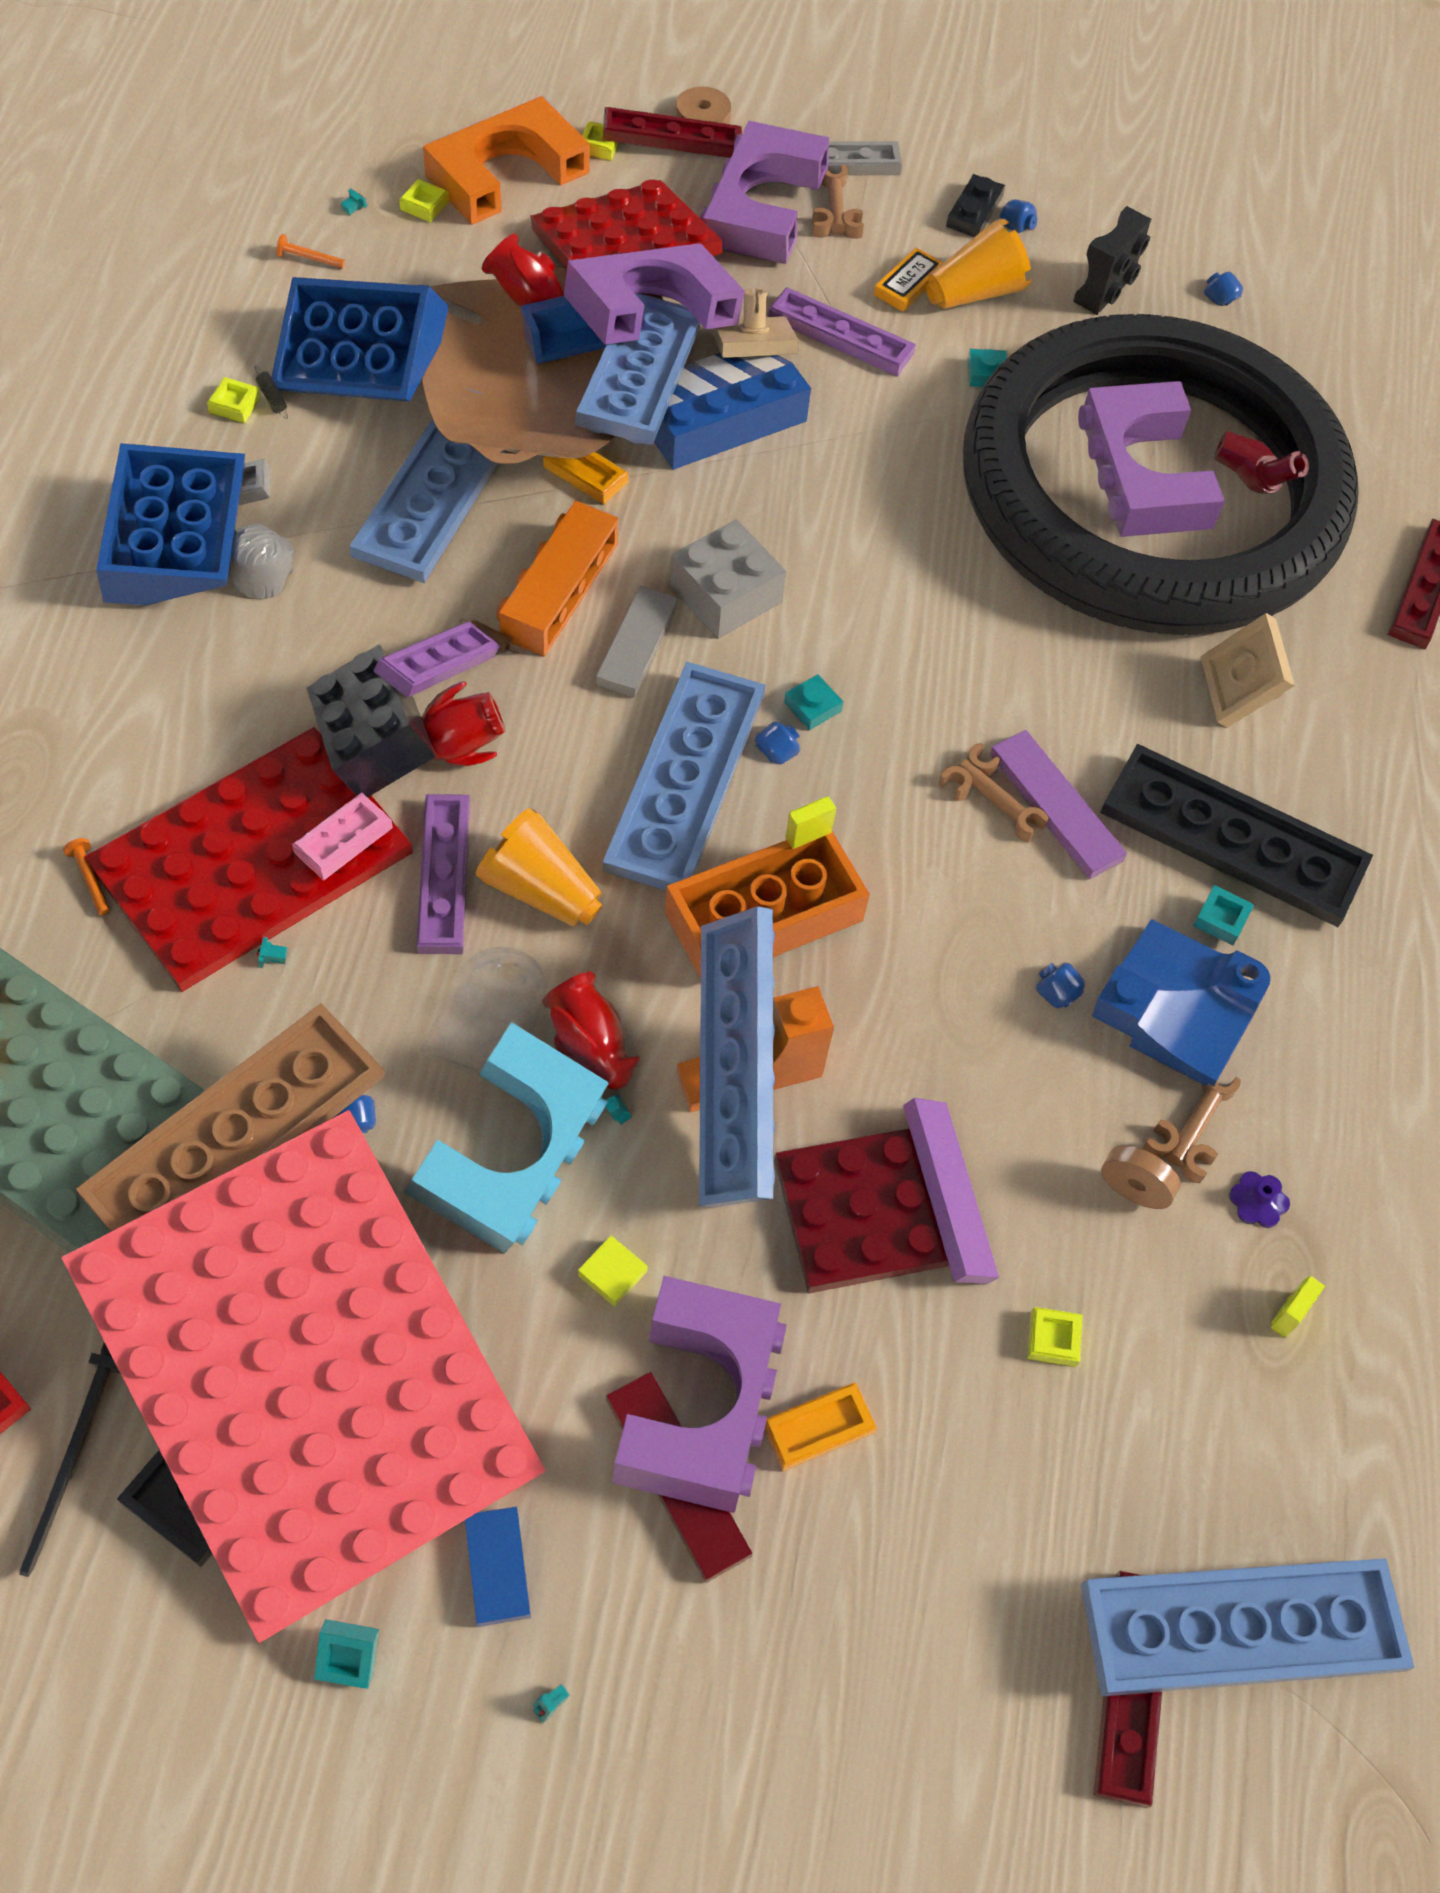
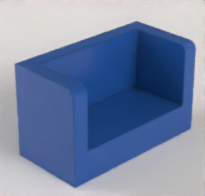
[520,296,606,364]

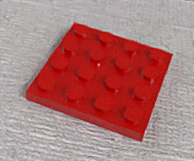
[530,179,722,268]

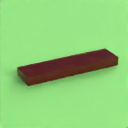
[602,107,742,158]
[1387,518,1440,649]
[606,1371,753,1583]
[1093,1571,1162,1808]

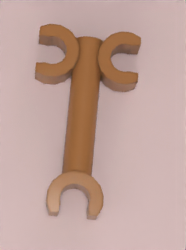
[812,165,864,239]
[938,743,1049,843]
[1142,1077,1241,1184]

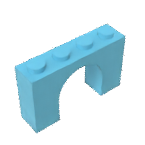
[404,1022,609,1254]

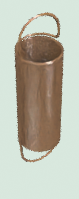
[460,619,519,653]

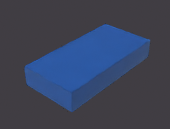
[465,1506,531,1627]

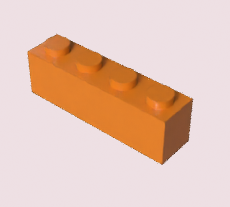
[496,500,619,657]

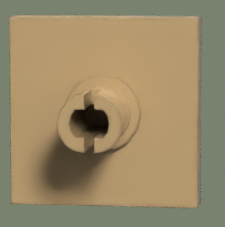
[713,288,798,358]
[1200,613,1295,728]

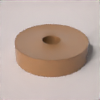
[676,86,731,124]
[1101,1145,1181,1209]

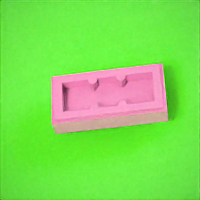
[292,792,393,881]

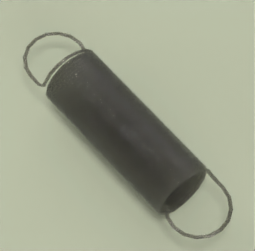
[255,366,288,419]

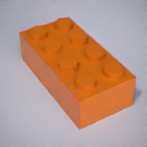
[665,831,870,980]

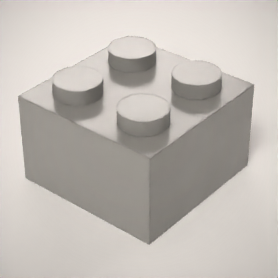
[670,519,786,639]

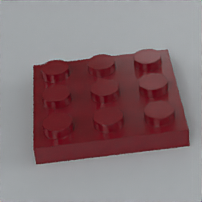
[774,1128,949,1294]

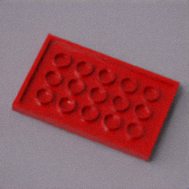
[84,726,413,992]

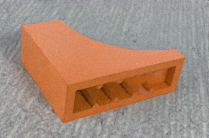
[676,986,834,1112]

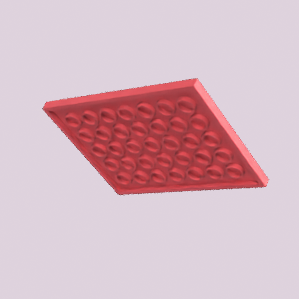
[61,1110,546,1643]

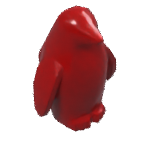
[481,233,564,306]
[421,681,506,766]
[541,971,640,1090]

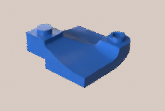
[1092,919,1271,1086]

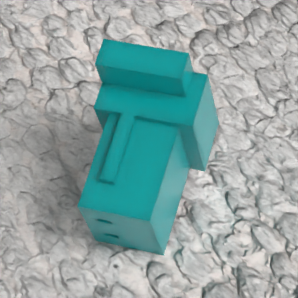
[341,188,367,215]
[257,937,287,968]
[606,1094,633,1125]
[533,1684,570,1723]

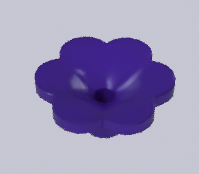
[1229,1171,1290,1228]

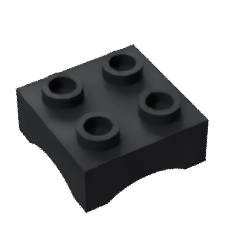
[1073,206,1151,315]

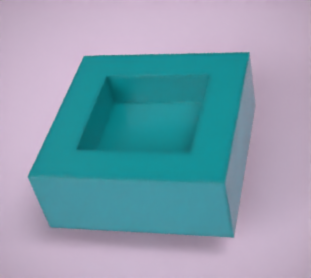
[967,349,1007,387]
[784,674,844,730]
[1193,885,1255,946]
[314,1619,379,1689]

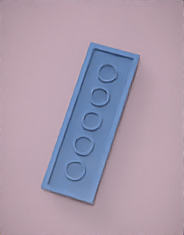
[575,294,701,445]
[349,388,506,583]
[602,661,766,891]
[699,906,775,1208]
[1081,1558,1415,1696]

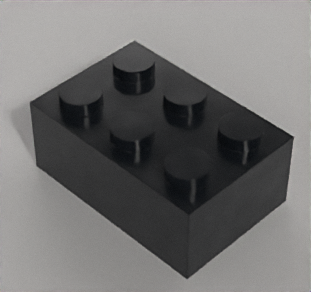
[307,644,436,798]

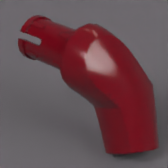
[1214,431,1309,494]

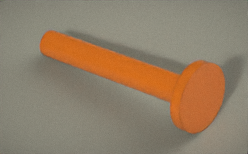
[276,234,345,269]
[63,838,110,916]

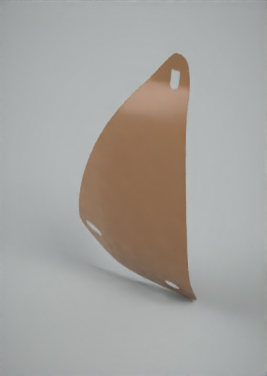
[422,267,663,464]

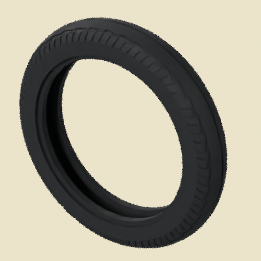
[963,314,1359,635]

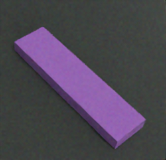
[768,287,916,377]
[374,621,500,698]
[990,730,1127,880]
[417,794,470,954]
[903,1098,999,1284]

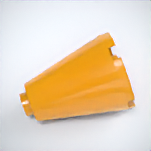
[925,219,1032,309]
[475,808,603,927]

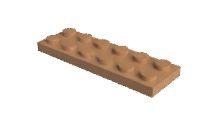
[76,1003,385,1232]

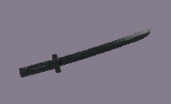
[19,1342,121,1577]

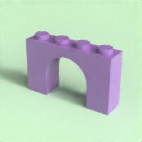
[700,121,829,264]
[564,243,745,345]
[1078,381,1225,537]
[612,1276,787,1513]

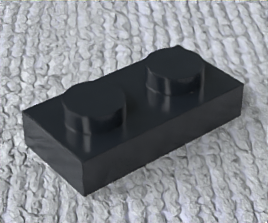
[946,174,1005,237]

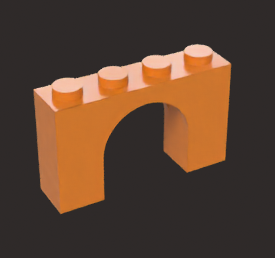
[423,96,590,225]

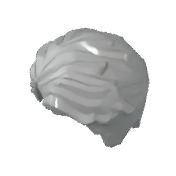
[229,523,294,599]

